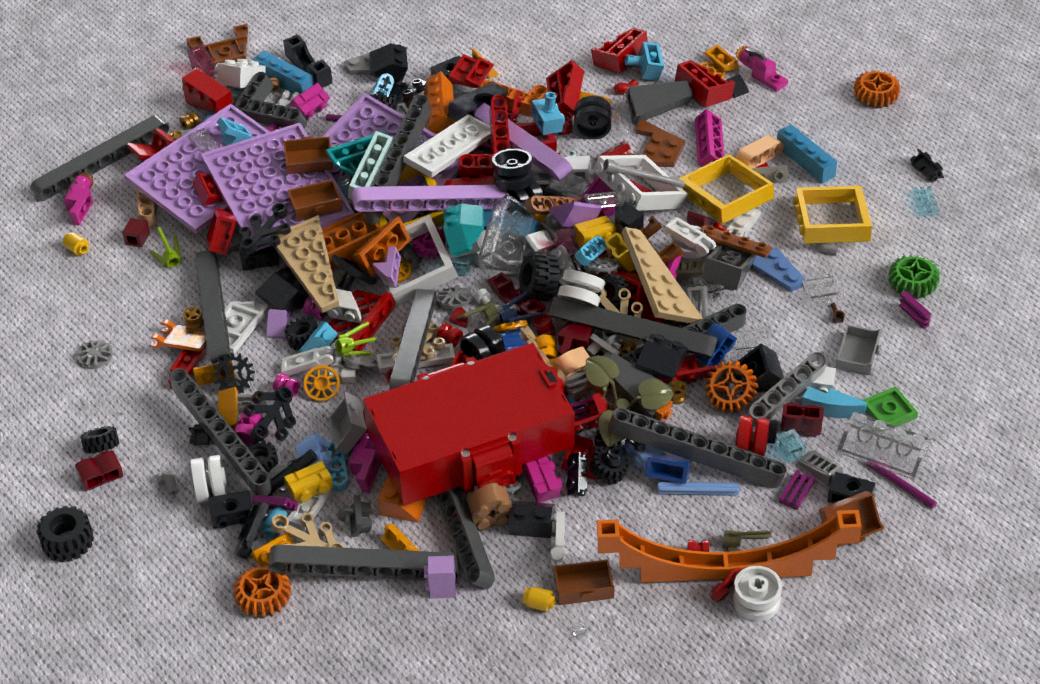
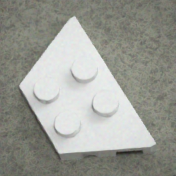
[225,301,272,354]

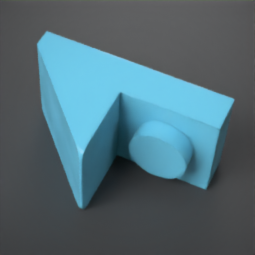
[217,117,253,146]
[299,321,338,352]

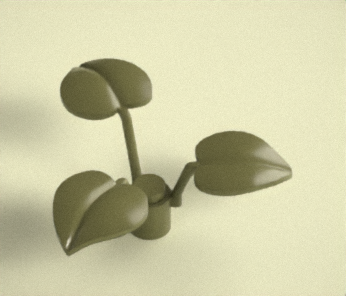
[585,356,673,447]

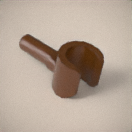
[831,303,845,323]

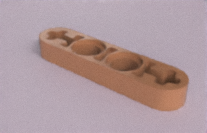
[525,196,578,215]

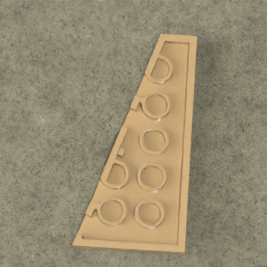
[269,215,339,313]
[622,227,703,324]

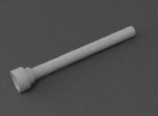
[603,159,685,187]

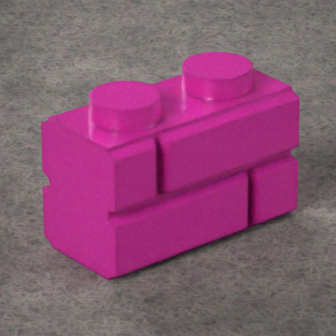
[289,83,330,120]
[523,456,563,503]

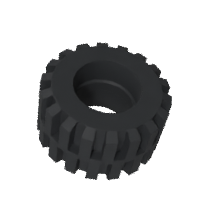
[519,252,560,301]
[37,505,94,562]

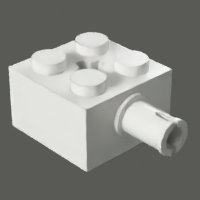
[215,59,266,88]

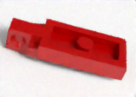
[168,348,205,389]

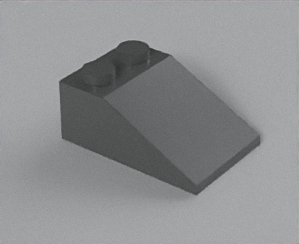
[701,244,756,291]

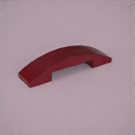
[487,272,546,316]

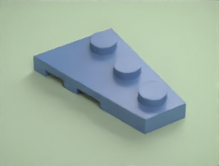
[752,247,807,292]

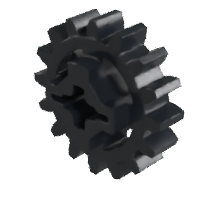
[212,352,255,393]

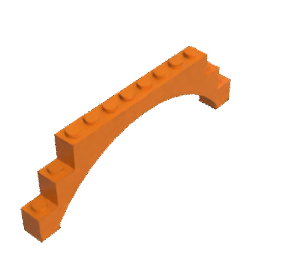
[597,510,862,583]

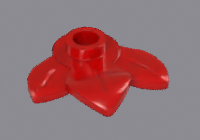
[710,568,741,603]

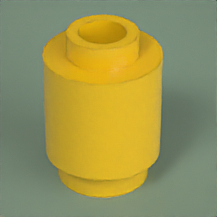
[63,232,89,256]
[522,586,556,612]

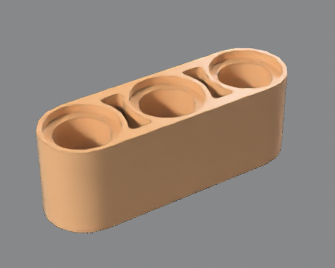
[736,135,784,169]
[136,189,157,228]
[554,346,590,377]

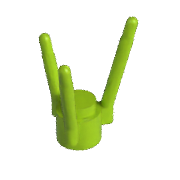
[151,227,182,268]
[335,321,376,356]

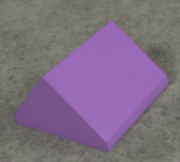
[550,202,602,228]

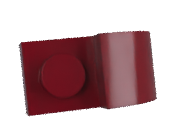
[558,323,594,356]

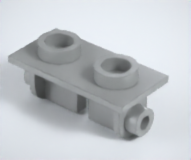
[752,165,787,184]

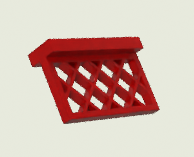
[329,290,396,356]

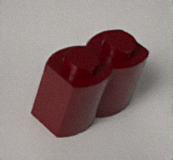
[781,403,824,436]
[75,450,124,491]

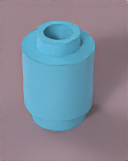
[261,507,288,538]

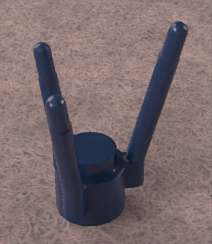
[499,292,543,324]

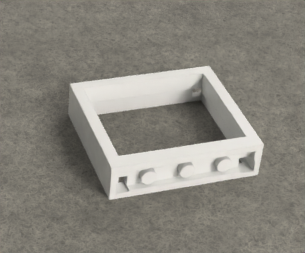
[593,155,688,211]
[381,215,458,305]

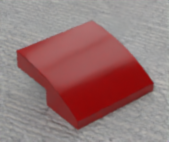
[448,54,494,88]

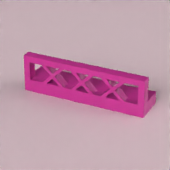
[695,109,725,167]

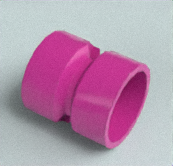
[234,412,263,447]

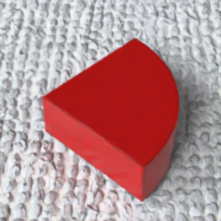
[449,307,468,328]

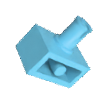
[625,42,664,81]
[531,92,565,135]

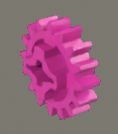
[413,227,446,260]

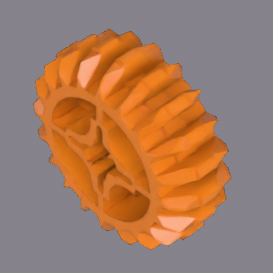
[853,70,900,108]
[704,360,758,414]
[233,563,291,618]

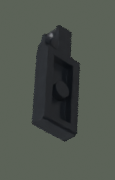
[233,502,269,559]

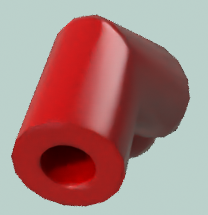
[614,79,638,94]

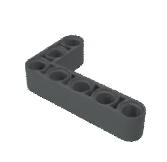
[235,72,307,129]

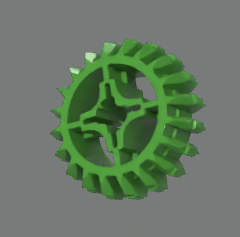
[888,254,940,298]

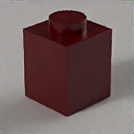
[122,218,150,248]

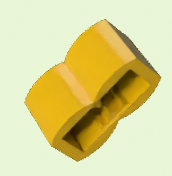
[605,233,636,272]

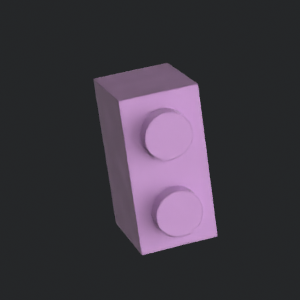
[424,555,456,599]

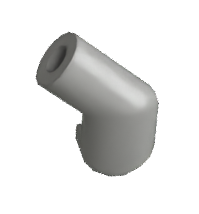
[815,243,838,255]
[156,471,178,495]

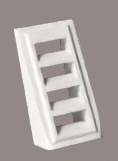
[525,230,555,252]

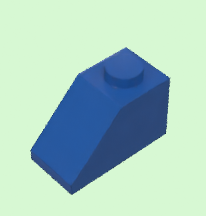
[645,454,692,484]

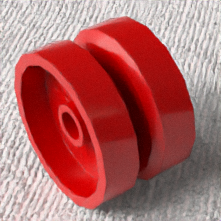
[735,415,770,456]

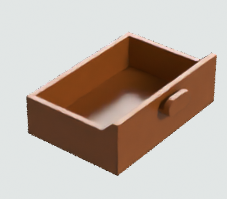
[283,136,334,174]
[288,180,343,221]
[818,491,884,548]
[554,559,614,605]

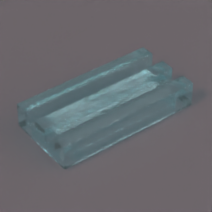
[912,186,939,216]

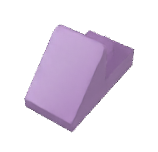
[372,246,401,288]
[267,309,293,339]

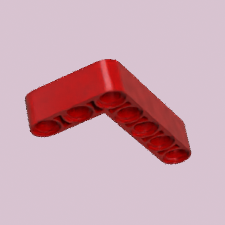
[457,95,510,177]

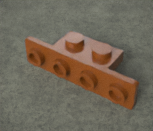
[700,225,772,258]

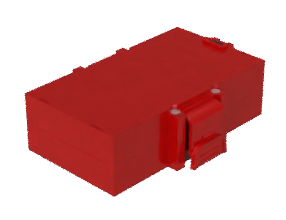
[363,342,575,506]

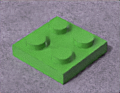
[862,386,918,432]

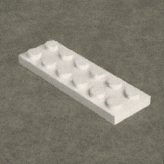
[403,114,491,178]

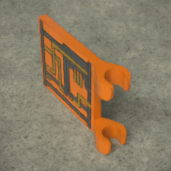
[151,320,207,352]

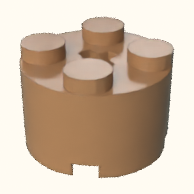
[467,483,512,530]

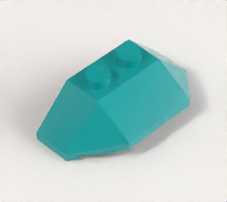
[325,131,387,177]
[444,204,484,257]

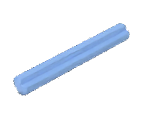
[658,482,739,495]

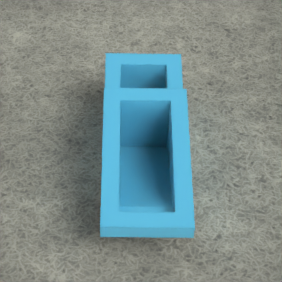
[801,387,867,418]

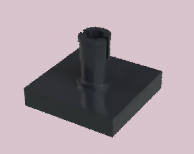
[330,254,378,291]

